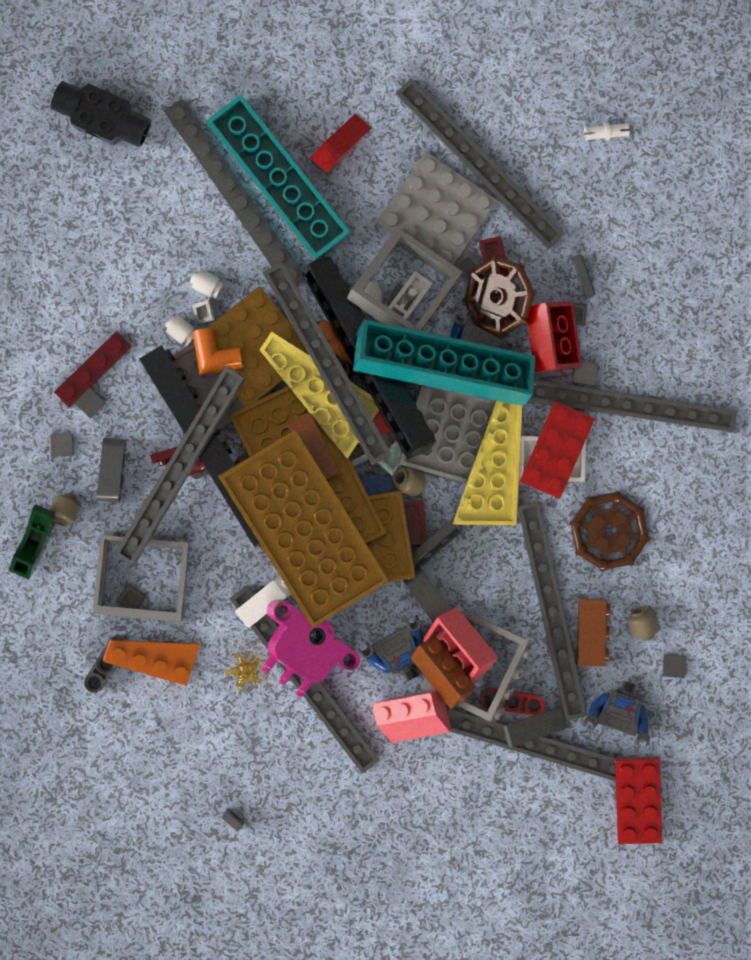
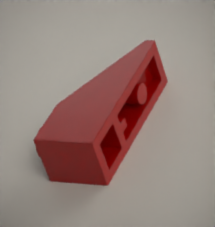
[310,113,371,176]

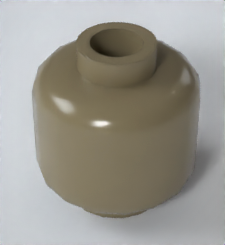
[393,466,426,496]
[49,493,81,527]
[628,606,660,641]

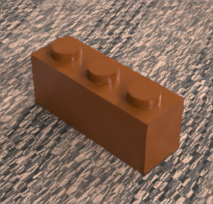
[285,413,340,481]
[576,599,610,666]
[411,636,476,709]

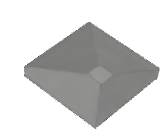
[192,298,218,326]

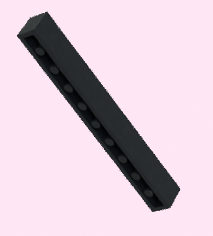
[302,256,436,459]
[139,345,261,548]

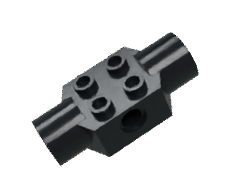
[50,81,152,148]

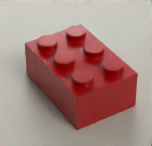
[528,302,582,373]

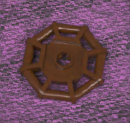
[462,255,536,338]
[569,490,651,572]

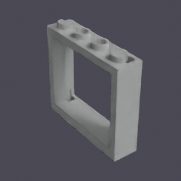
[347,227,462,332]
[93,531,190,622]
[421,607,533,723]

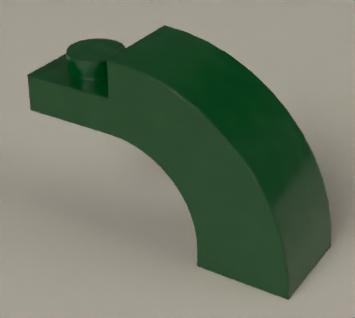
[9,504,56,579]

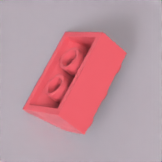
[423,607,498,683]
[372,689,452,743]

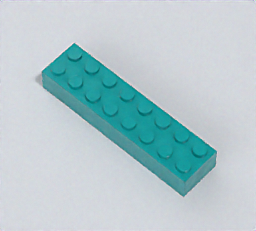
[206,94,350,261]
[353,319,535,406]

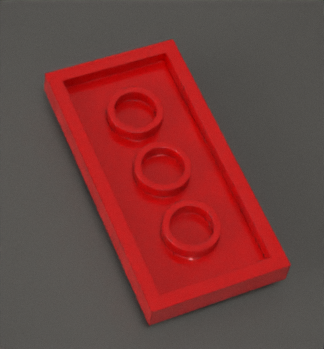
[519,401,595,499]
[615,756,662,844]

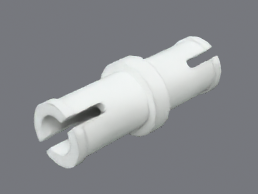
[584,123,630,141]

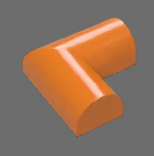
[193,328,244,376]

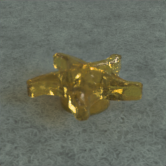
[224,653,262,691]

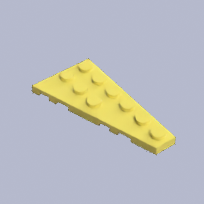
[260,332,379,460]
[453,401,522,525]

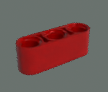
[480,687,544,715]

